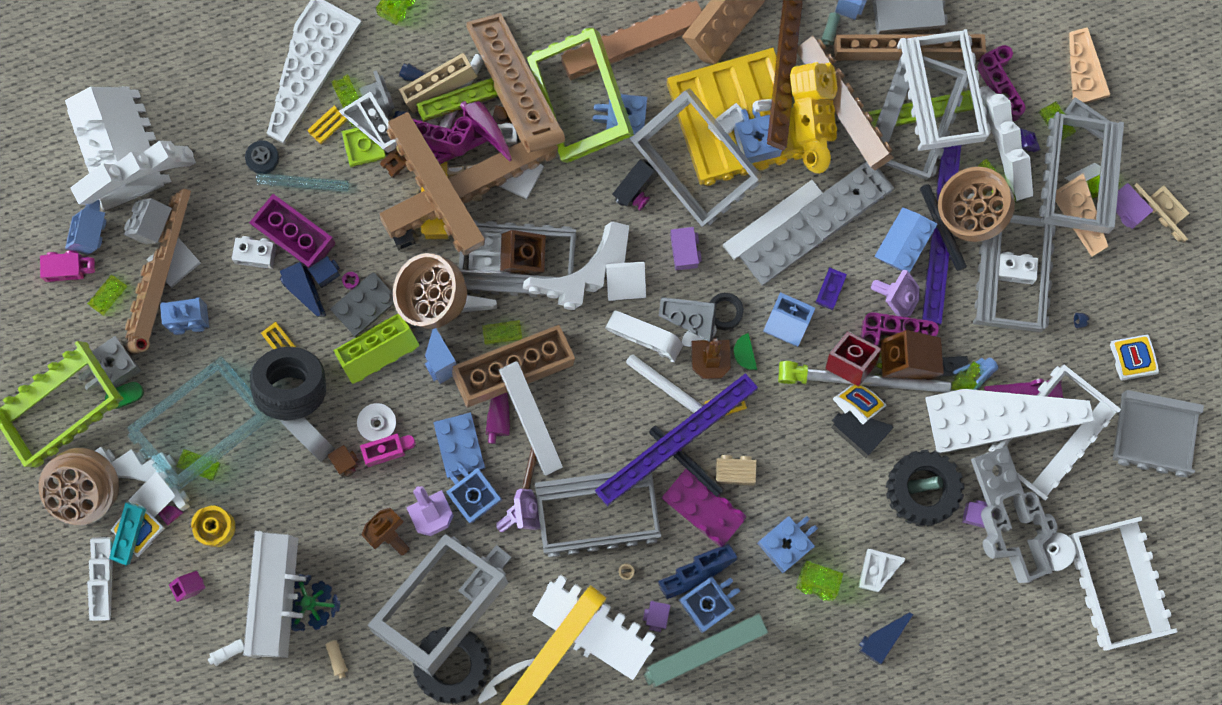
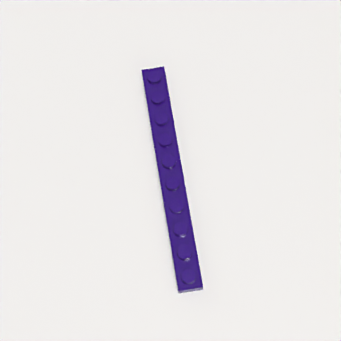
[922,145,961,326]
[595,373,758,507]

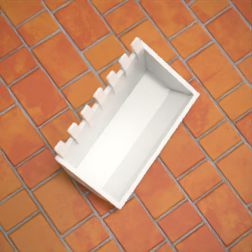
[65,86,171,211]
[244,531,306,658]

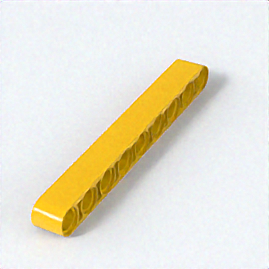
[501,585,607,705]

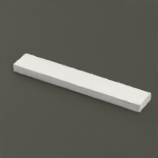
[723,180,822,260]
[499,361,563,476]

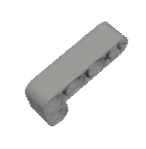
[279,418,335,462]

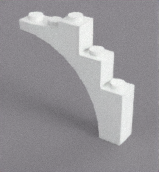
[979,86,1033,201]
[70,141,196,204]
[523,222,629,310]
[70,447,190,511]

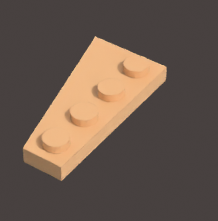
[1069,27,1110,104]
[1055,173,1108,257]

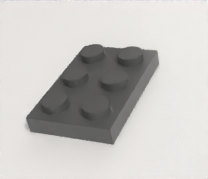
[330,272,394,337]

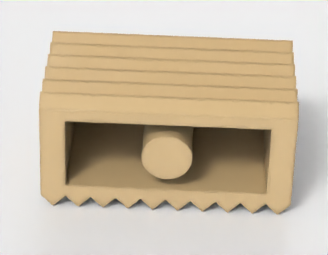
[716,455,756,486]

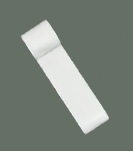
[605,311,683,362]

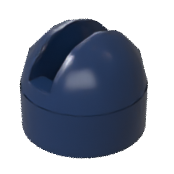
[1074,313,1090,328]

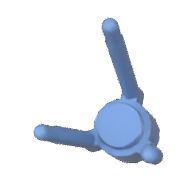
[953,358,998,390]

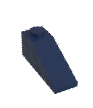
[280,262,326,317]
[858,612,913,665]

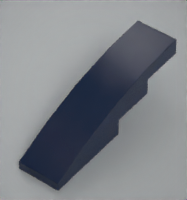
[658,543,738,600]

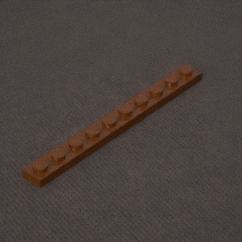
[767,0,803,151]

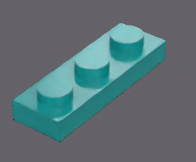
[109,502,146,565]

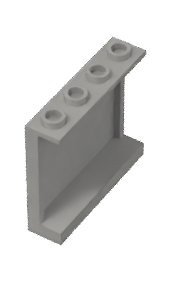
[872,0,948,35]
[1113,390,1204,477]

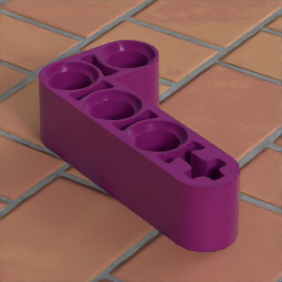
[977,45,1026,121]
[413,117,475,156]
[860,312,939,346]

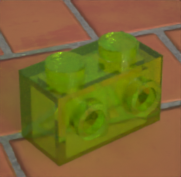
[375,0,415,25]
[796,561,844,601]

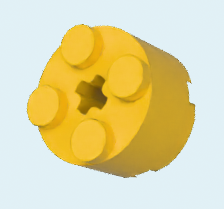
[191,505,235,547]

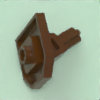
[691,338,731,379]
[362,508,410,556]

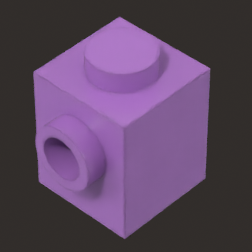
[962,501,994,528]
[643,601,670,632]

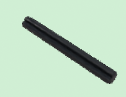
[920,184,967,271]
[649,425,724,497]

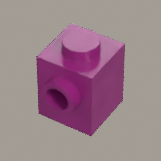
[169,571,206,602]

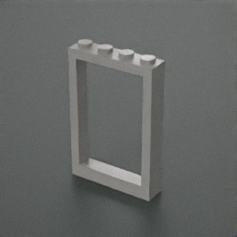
[630,88,762,226]
[368,534,508,676]

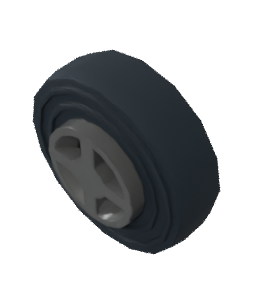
[245,140,279,174]

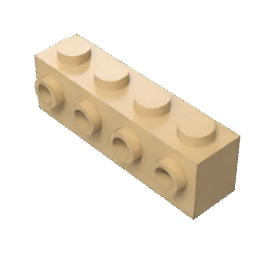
[399,53,478,113]

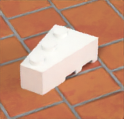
[339,92,397,153]

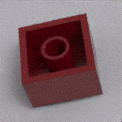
[825,331,881,387]

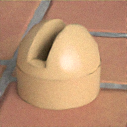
[618,563,634,580]

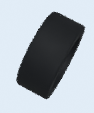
[709,292,744,330]

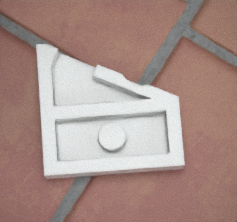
[858,549,905,592]

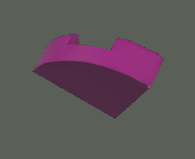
[158,506,183,525]

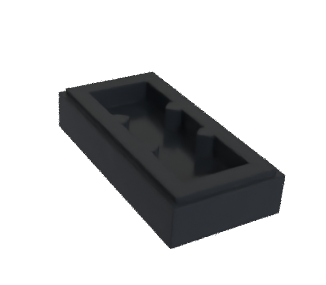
[935,356,969,378]

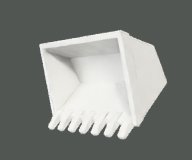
[532,575,655,680]

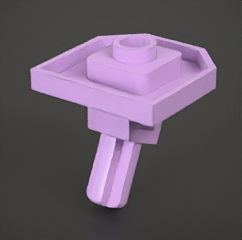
[871,270,920,317]
[406,486,454,536]
[496,489,541,532]

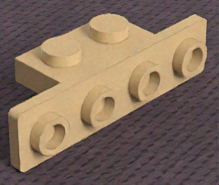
[1133,183,1189,243]

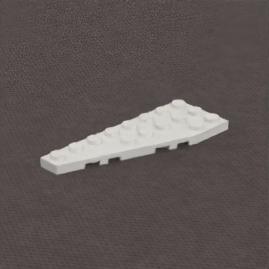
[267,0,362,144]
[925,389,1094,454]

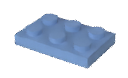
[433,412,485,479]

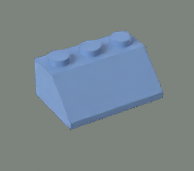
[875,207,937,273]
[424,328,457,384]

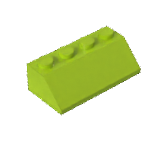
[333,313,420,384]

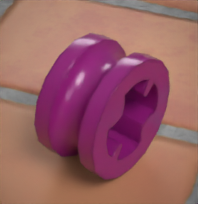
[632,192,650,211]
[342,272,360,290]

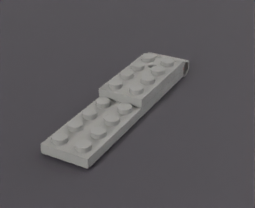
[739,162,895,286]

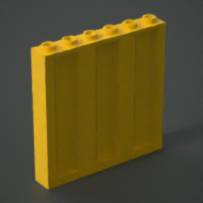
[667,48,804,186]

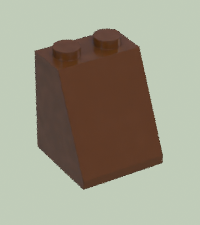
[880,330,944,379]

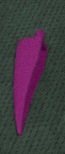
[460,101,512,162]
[486,392,510,444]

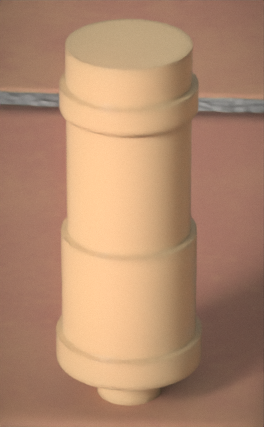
[326,640,348,679]

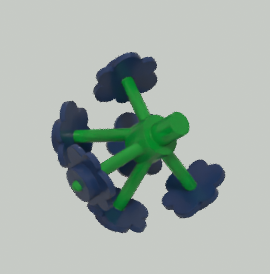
[290,574,341,632]

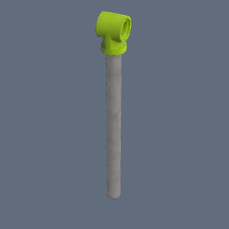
[778,361,951,393]

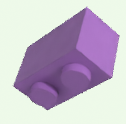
[1116,183,1154,229]
[670,227,702,270]

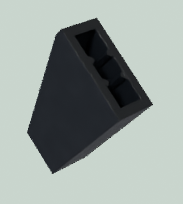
[612,159,659,206]
[831,411,894,458]

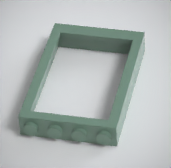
[644,614,768,687]

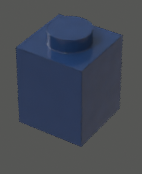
[308,256,340,288]

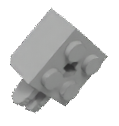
[124,198,172,244]
[78,336,142,391]

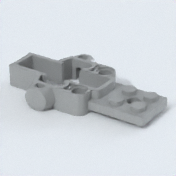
[971,446,1058,583]

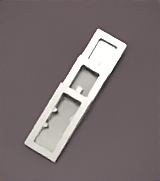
[88,537,113,621]

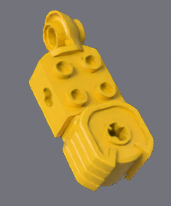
[790,62,838,174]

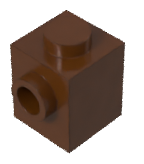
[327,445,359,477]

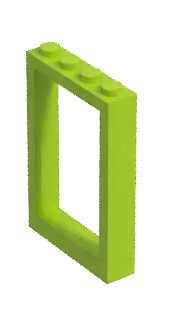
[527,28,634,163]

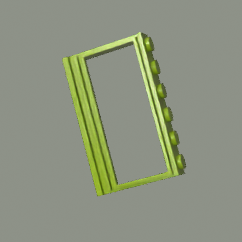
[0,341,123,468]

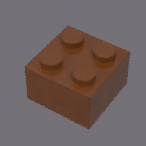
[500,230,546,276]

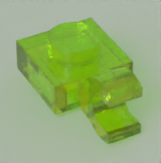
[951,361,981,391]

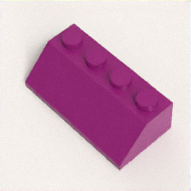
[249,194,336,268]

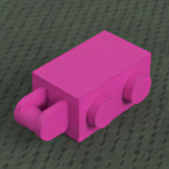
[40,251,95,282]
[360,433,416,467]

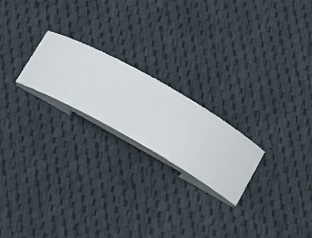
[478,659,534,704]

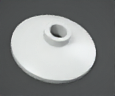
[357,403,396,441]
[1043,532,1076,571]

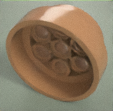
[938,167,1015,242]
[393,253,467,329]
[39,448,119,525]

